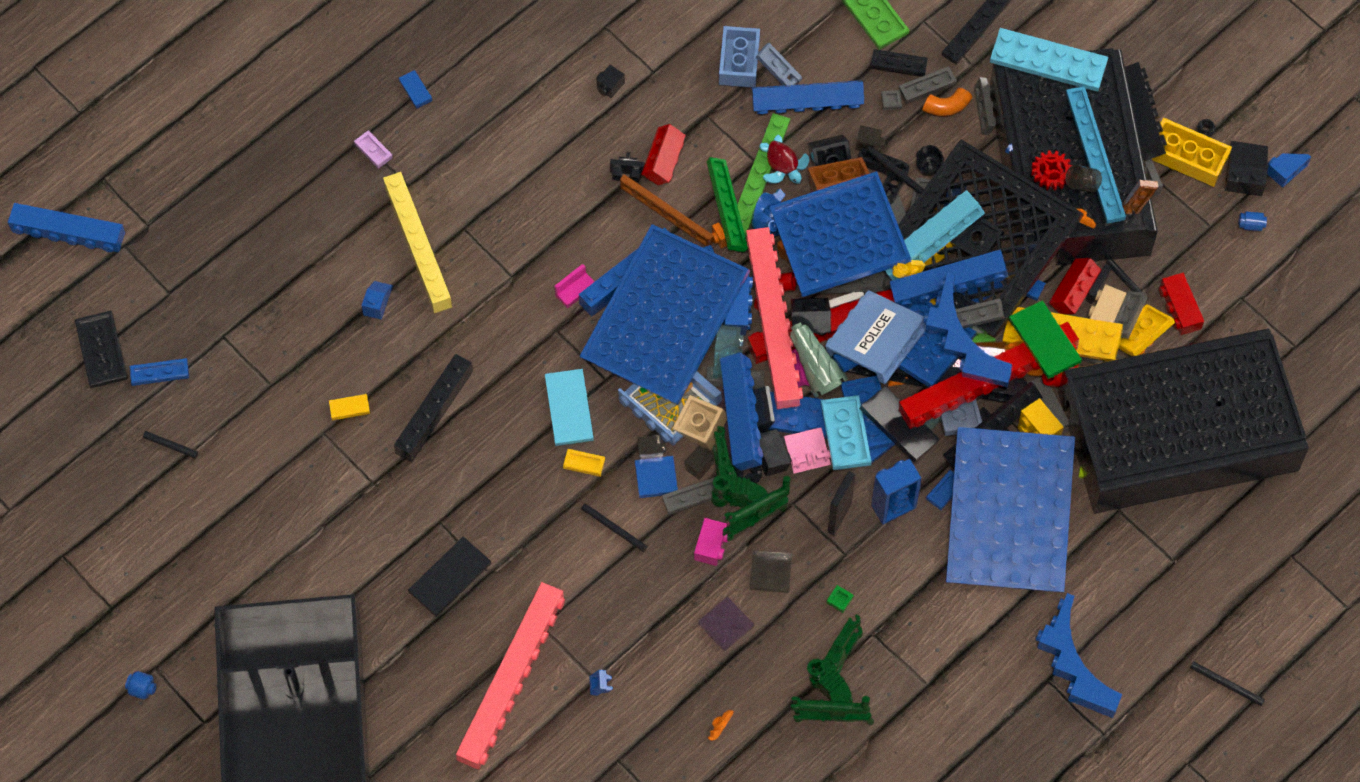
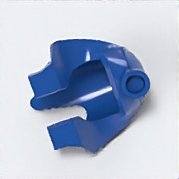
[751,189,785,236]

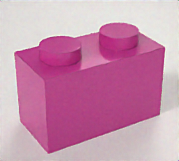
[694,518,728,566]

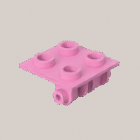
[784,428,831,474]

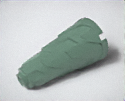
[790,322,848,398]

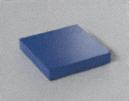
[635,456,678,498]

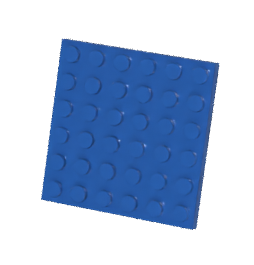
[770,171,912,297]

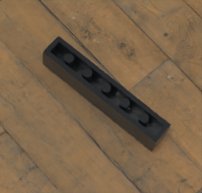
[1125,62,1167,161]
[394,354,473,463]

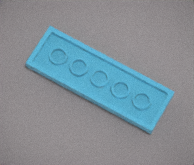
[990,28,1108,92]

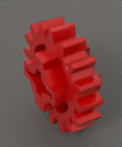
[1031,150,1073,191]

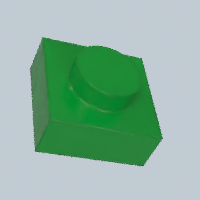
[827,585,854,613]

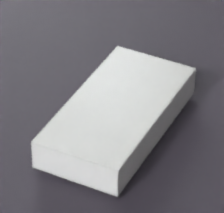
[829,292,864,308]

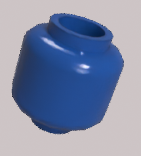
[125,671,157,700]

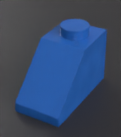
[1267,153,1311,188]
[362,281,393,320]

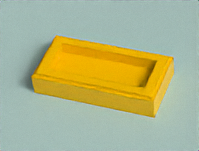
[329,394,370,420]
[563,449,605,477]

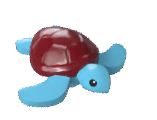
[759,135,809,184]

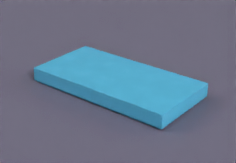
[545,369,594,446]
[821,395,872,470]

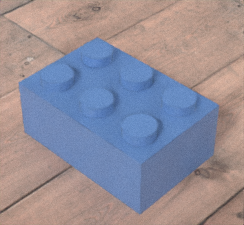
[719,26,760,87]

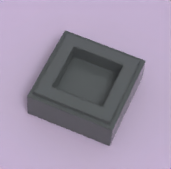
[881,90,902,110]

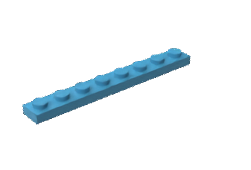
[1066,86,1126,224]

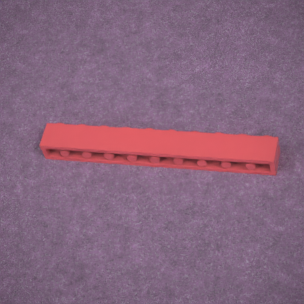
[746,227,803,409]
[456,582,565,770]

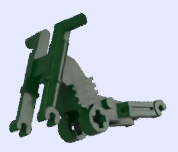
[711,426,791,541]
[791,614,874,725]

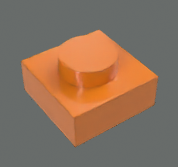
[711,222,727,248]

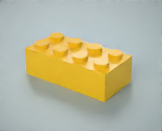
[1152,118,1232,187]

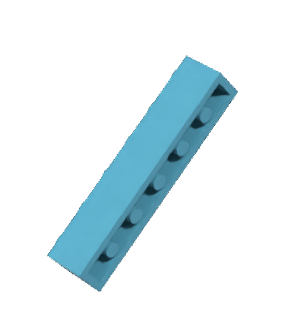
[884,190,985,281]

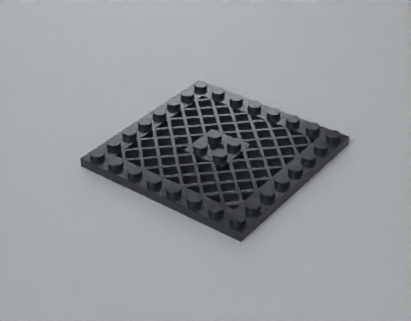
[898,139,1084,338]

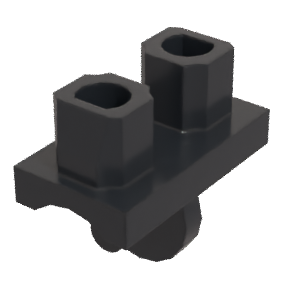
[610,152,644,182]

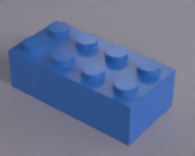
[871,459,922,525]

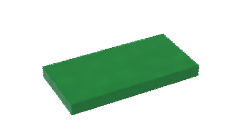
[1009,300,1082,379]

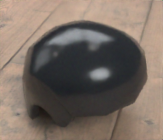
[916,145,944,175]

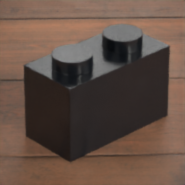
[759,429,791,476]

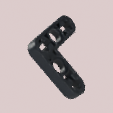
[858,148,910,204]

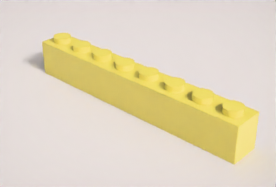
[383,172,452,313]

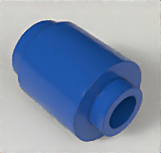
[1239,211,1267,231]

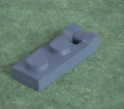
[756,43,802,85]

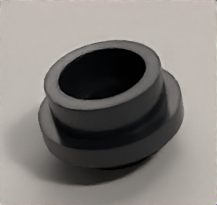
[1197,119,1216,137]

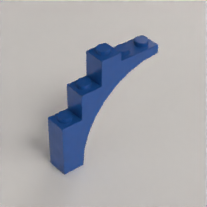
[923,272,1012,387]
[1036,593,1122,718]

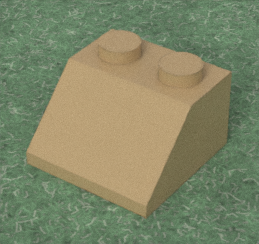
[672,395,727,450]

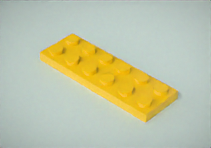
[1002,307,1123,361]

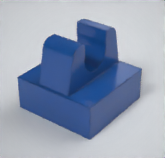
[589,670,613,696]

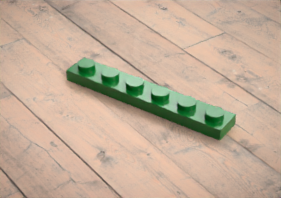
[706,157,748,252]

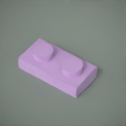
[354,130,393,169]

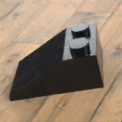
[1225,141,1268,196]

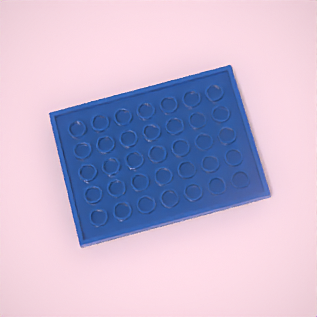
[580,224,750,405]
[946,427,1075,593]

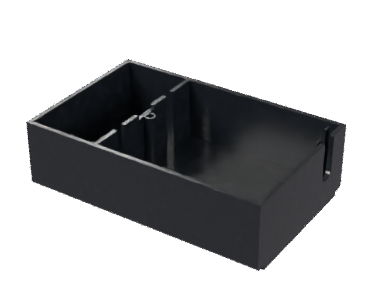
[990,48,1158,267]
[1058,328,1309,514]
[214,594,370,782]

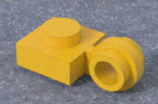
[892,260,926,278]

